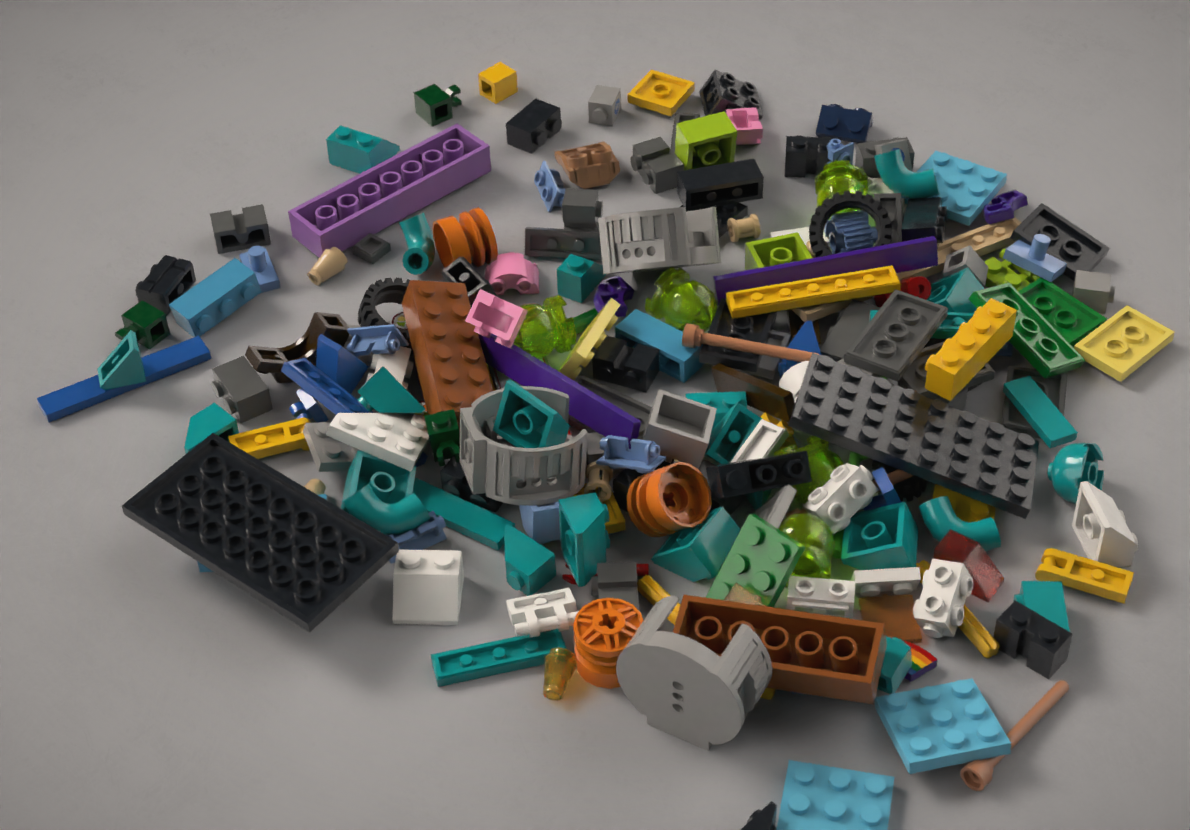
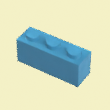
[169,258,262,337]
[615,309,705,383]

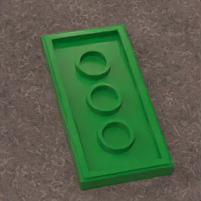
[969,282,1085,378]

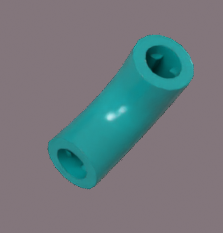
[874,149,940,199]
[399,213,435,275]
[342,484,430,535]
[919,496,1001,554]

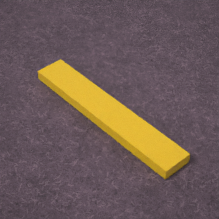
[726,266,901,319]

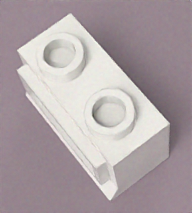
[787,576,855,619]

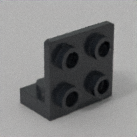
[699,70,764,120]

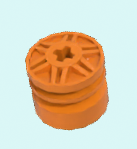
[432,207,498,268]
[627,462,712,538]
[573,598,643,689]

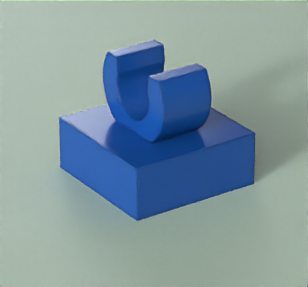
[289,388,329,423]

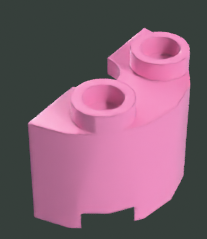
[726,107,763,145]
[485,252,539,295]
[465,289,528,349]

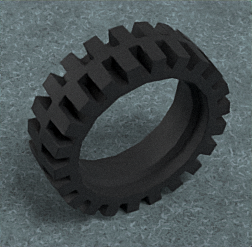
[809,191,892,258]
[358,277,413,356]

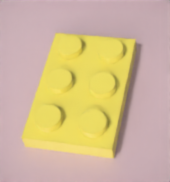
[558,298,621,380]
[1074,305,1175,382]

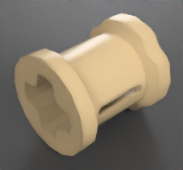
[727,214,761,243]
[584,461,613,503]

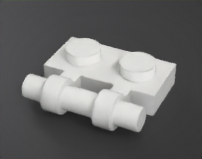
[506,587,579,638]

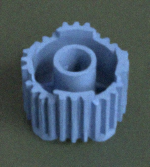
[824,210,878,254]

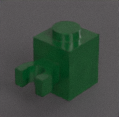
[414,84,462,127]
[115,300,170,349]
[424,409,460,466]

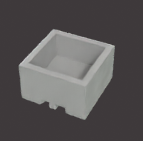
[642,389,717,469]

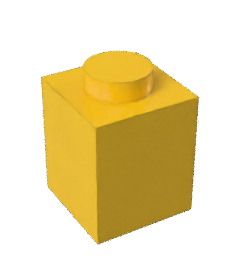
[478,62,518,104]

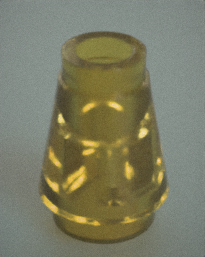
[543,648,577,701]

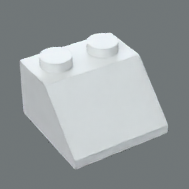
[1072,481,1138,568]
[393,549,464,625]

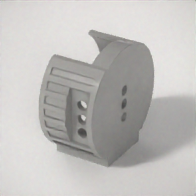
[598,207,721,274]
[460,386,587,505]
[616,595,772,751]

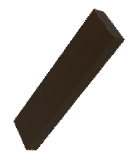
[711,363,795,423]

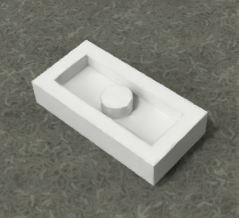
[851,567,921,597]

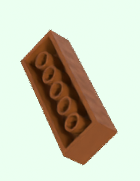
[402,280,493,432]
[672,594,887,705]

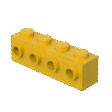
[925,298,1017,401]

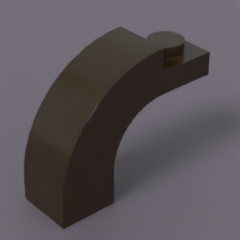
[245,312,349,383]

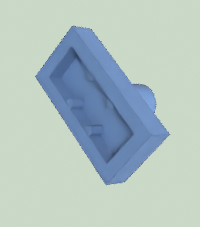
[1003,234,1067,282]
[239,246,281,293]

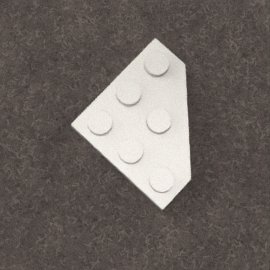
[326,413,430,472]

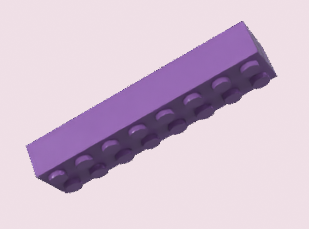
[288,124,491,257]

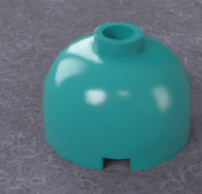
[1048,443,1104,504]

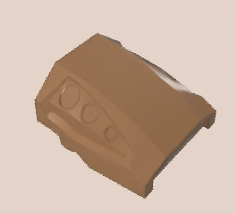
[554,141,620,189]

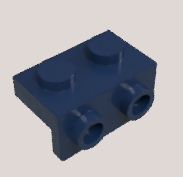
[815,104,873,143]

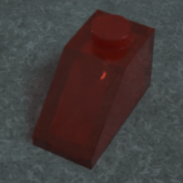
[933,529,1004,602]

